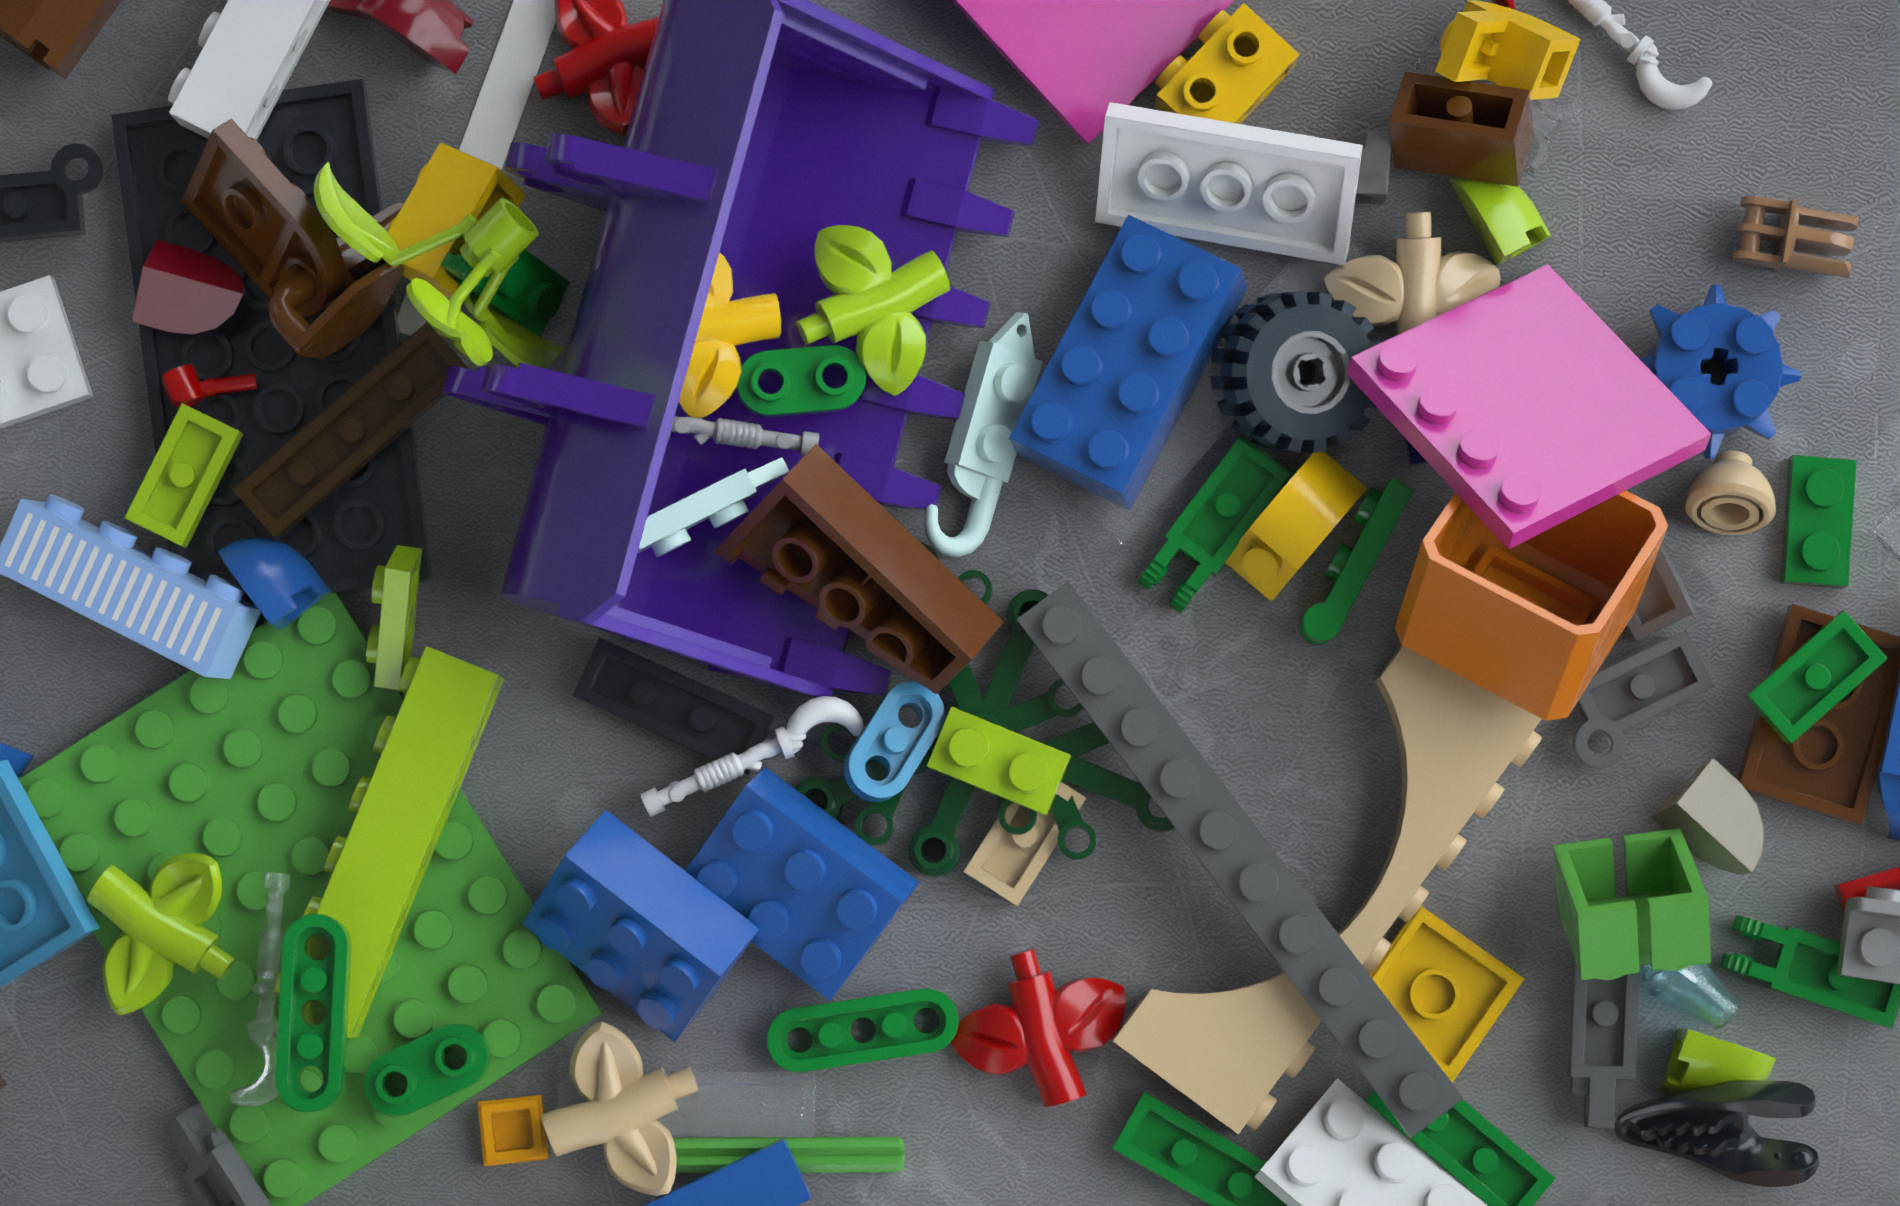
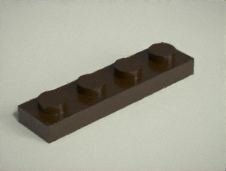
[233,322,469,540]

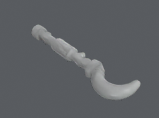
[668,416,819,457]

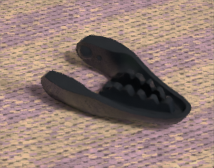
[1615,1080,1819,1187]

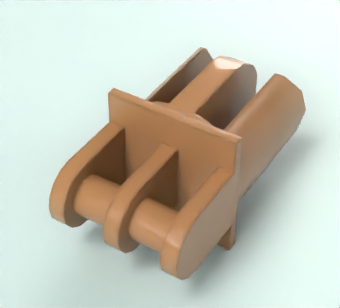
[1732,196,1859,279]

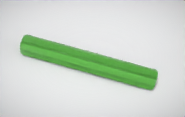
[673,1137,905,1173]

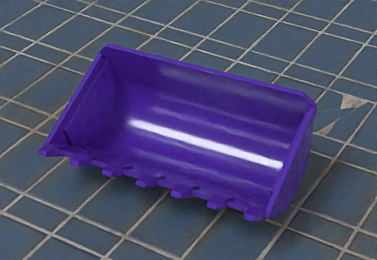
[442,0,1039,698]

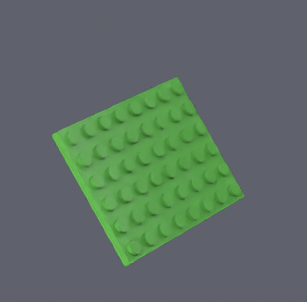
[19,593,603,1206]

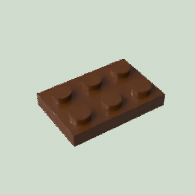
[1737,604,1900,826]

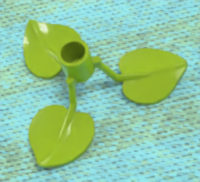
[314,162,564,369]

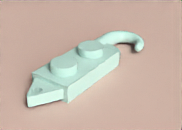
[924,312,1043,557]
[638,457,789,557]

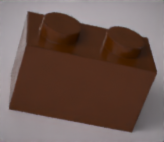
[1389,71,1534,187]

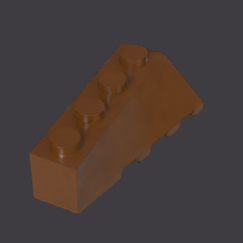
[714,444,1003,694]

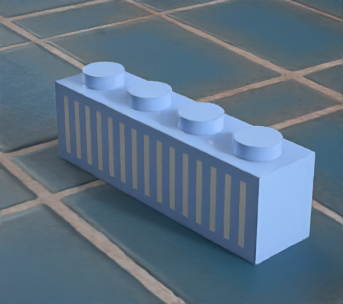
[0,494,261,679]

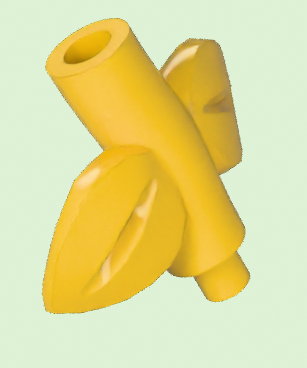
[679,252,781,418]

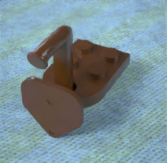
[181,119,404,359]

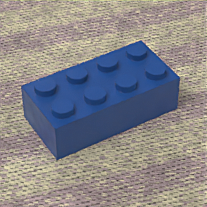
[1009,214,1247,510]

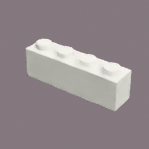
[168,0,330,141]

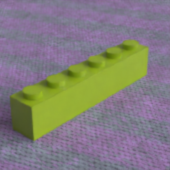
[274,646,505,1038]

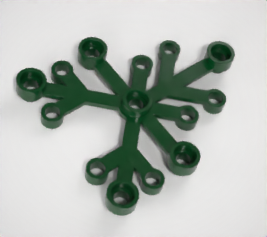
[795,542,1174,878]

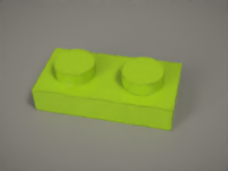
[124,403,243,548]
[366,545,422,690]
[927,706,1071,816]

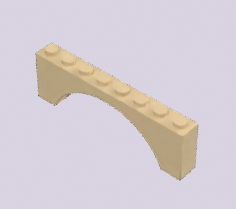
[1111,645,1542,1135]

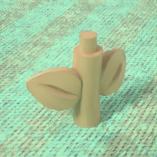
[1324,212,1501,335]
[541,1021,699,1196]

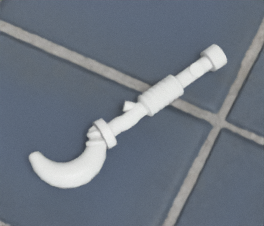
[1566,0,1712,110]
[640,696,864,817]

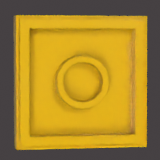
[1369,906,1525,1083]

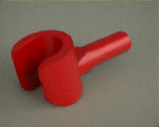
[162,364,257,408]

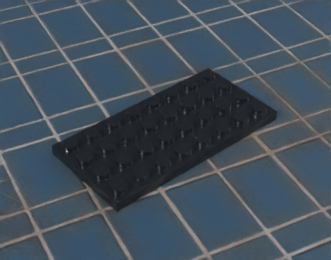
[111,79,433,606]

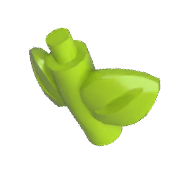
[796,225,950,396]
[87,853,235,1016]

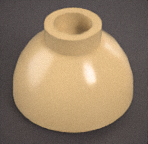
[1685,450,1776,535]

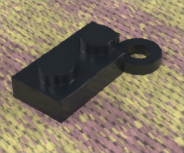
[0,143,104,243]

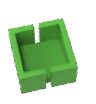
[1553,828,1711,981]

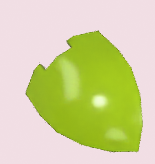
[1449,177,1552,266]
[1659,1028,1776,1094]

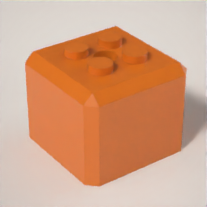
[1395,490,1668,721]

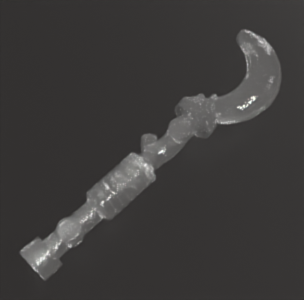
[230,872,291,1107]

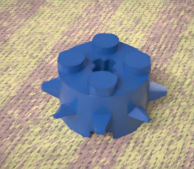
[1640,285,1801,459]

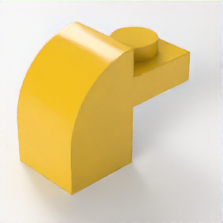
[1435,0,1581,100]
[1225,451,1367,602]

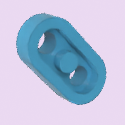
[844,681,945,802]

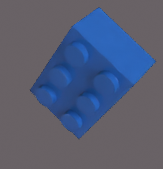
[685,767,920,1001]
[522,810,760,1043]

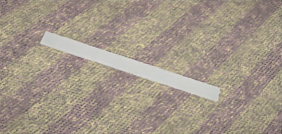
[397,0,556,336]

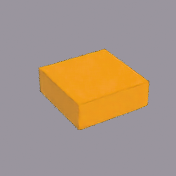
[477,1094,550,1166]

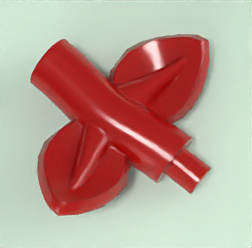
[533,0,659,135]
[950,948,1126,1107]

